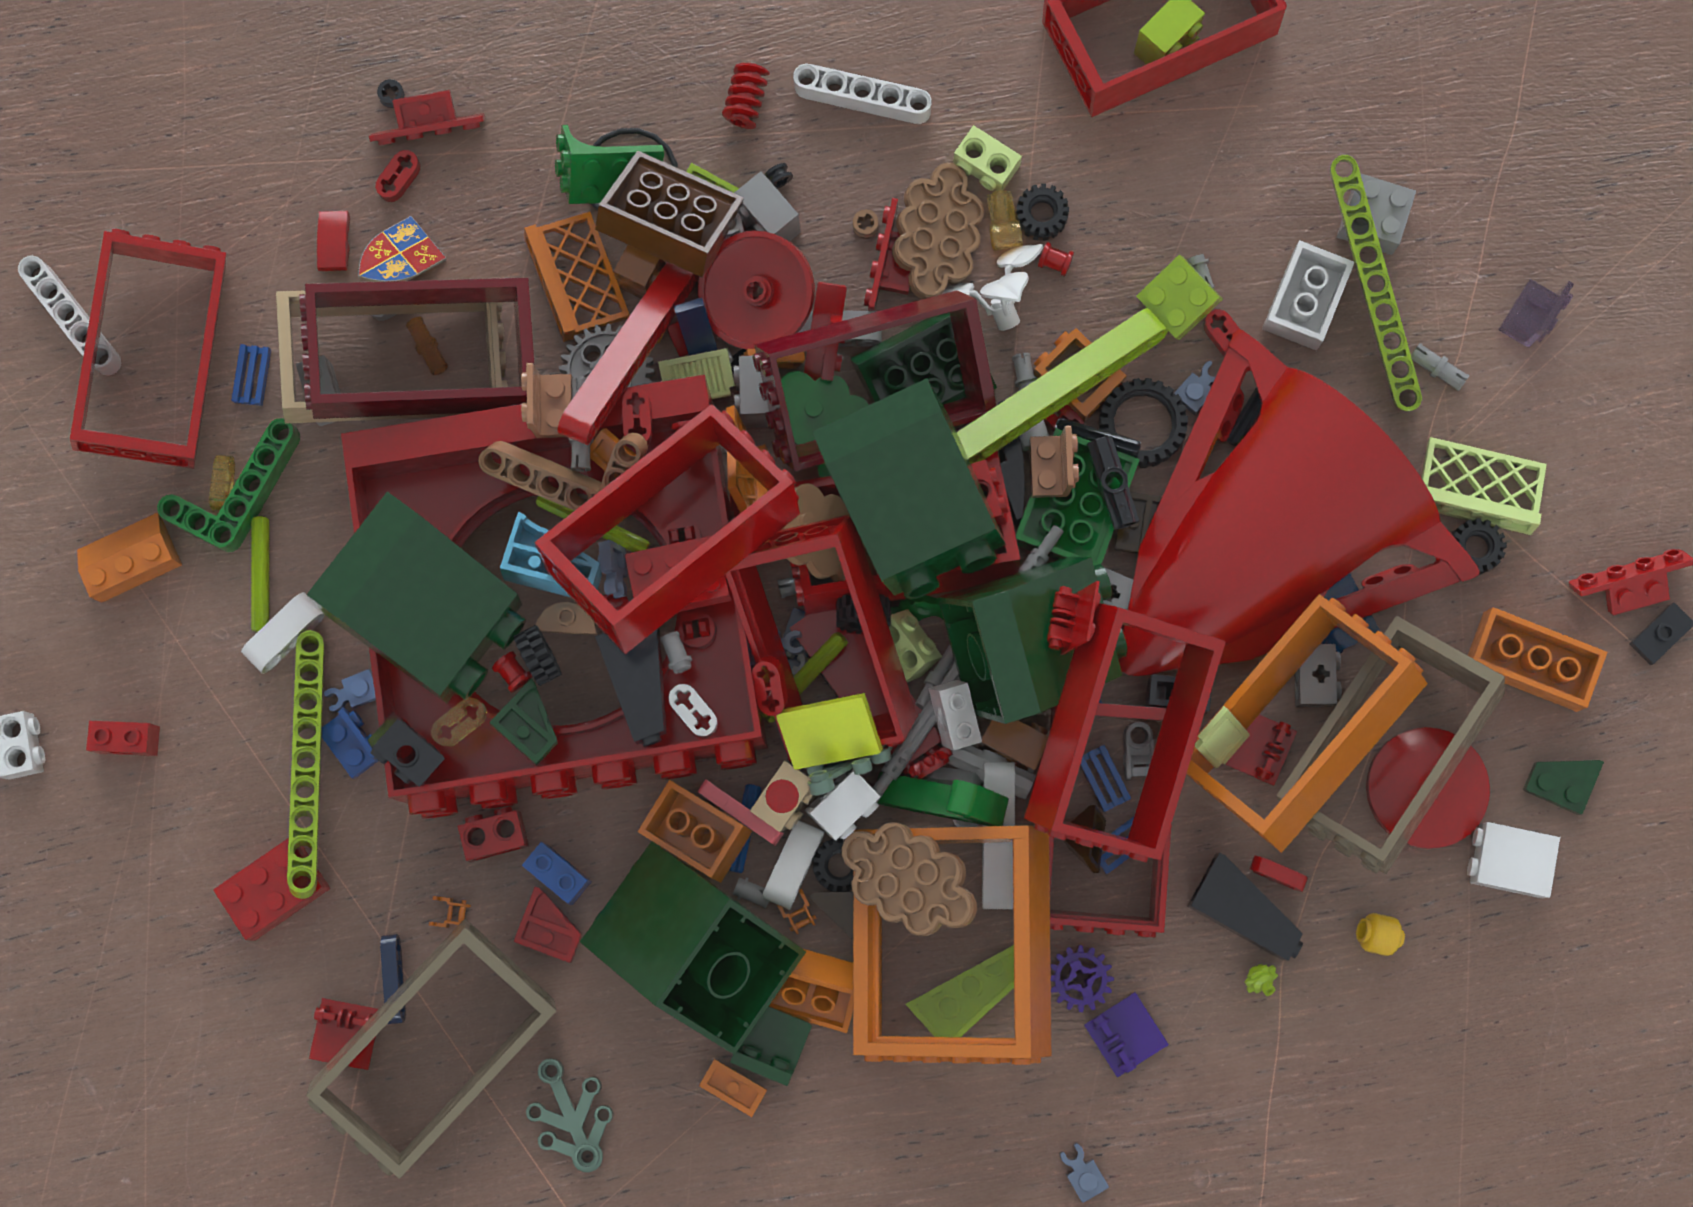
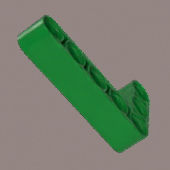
[157,418,300,552]
[877,772,1009,826]

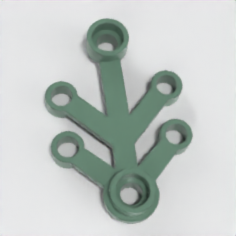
[806,745,893,795]
[526,1058,614,1172]

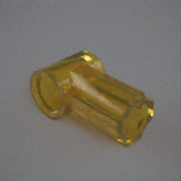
[987,190,1023,251]

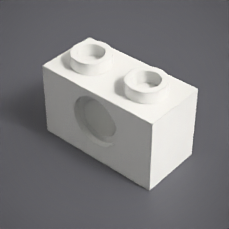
[928,680,982,750]

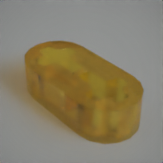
[209,455,235,510]
[431,698,487,747]

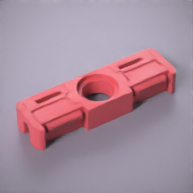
[697,779,784,846]

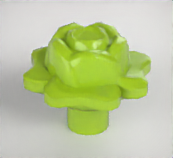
[1244,964,1278,996]

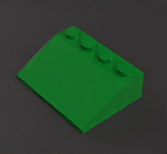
[1016,429,1140,566]

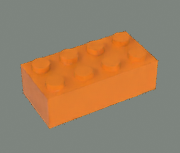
[1467,607,1608,712]

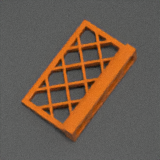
[524,211,630,342]
[726,405,769,514]

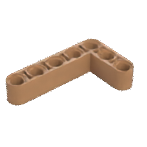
[478,433,648,511]

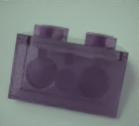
[1498,279,1574,348]

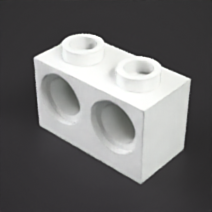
[0,711,45,780]

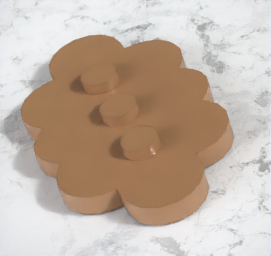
[892,162,984,299]
[781,483,877,582]
[842,822,977,936]

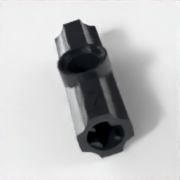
[1086,436,1139,530]

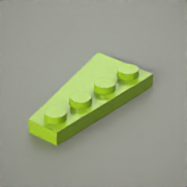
[906,945,1014,1037]

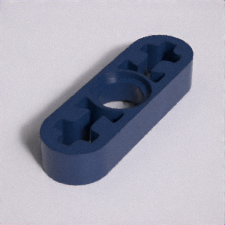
[380,934,406,1024]

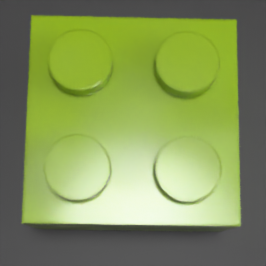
[1134,0,1205,64]
[1136,255,1223,340]

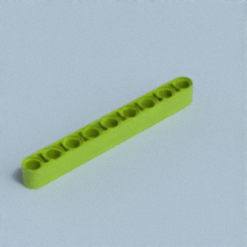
[1330,155,1422,411]
[957,308,1168,464]
[287,630,325,899]

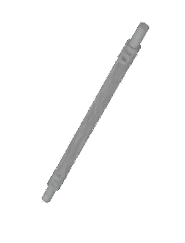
[873,525,1063,803]

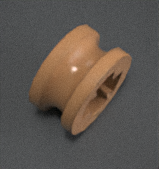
[853,209,879,239]

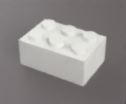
[1262,240,1355,351]
[805,769,880,840]

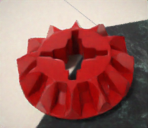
[908,747,953,779]

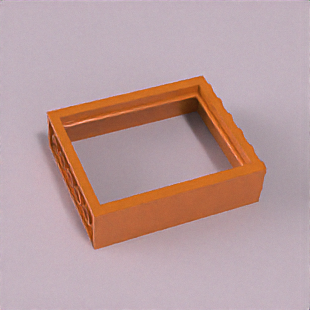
[853,826,1052,1065]

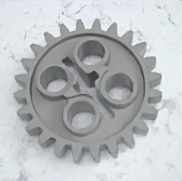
[559,323,655,387]

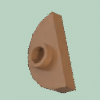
[536,601,597,635]

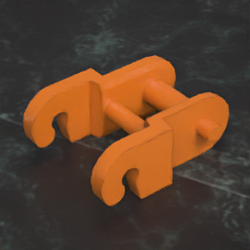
[777,888,817,935]
[429,896,471,928]

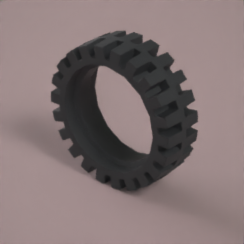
[1099,378,1188,468]

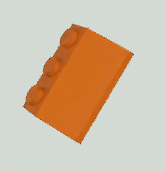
[77,512,182,603]
[769,949,853,1033]

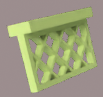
[1421,437,1547,535]

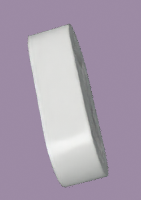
[669,684,718,737]

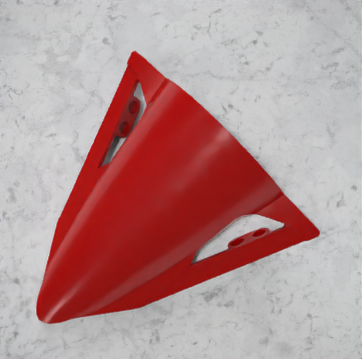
[1118,329,1480,676]

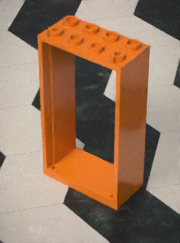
[1186,594,1428,853]

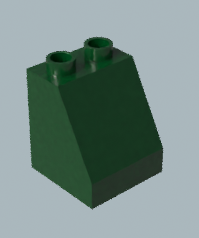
[812,379,1006,599]
[306,492,526,704]
[937,557,1127,724]
[580,841,806,1055]

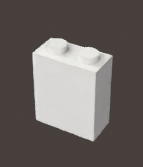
[1467,822,1560,898]

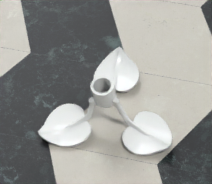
[942,244,1043,331]

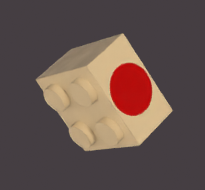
[750,760,817,832]

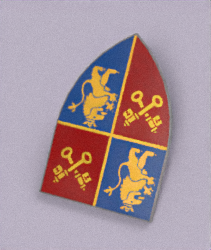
[358,216,446,282]

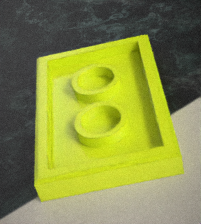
[776,693,883,770]

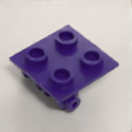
[1084,992,1169,1078]

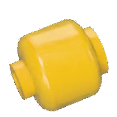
[1356,913,1405,956]

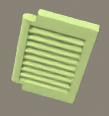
[658,348,735,399]
[1195,706,1250,768]

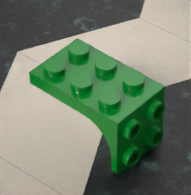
[555,125,664,204]

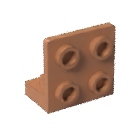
[521,363,573,438]
[1029,426,1079,498]

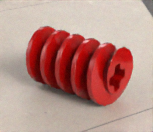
[722,63,770,129]

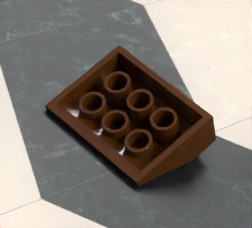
[595,151,744,278]

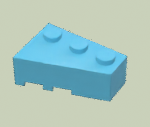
[500,511,602,598]

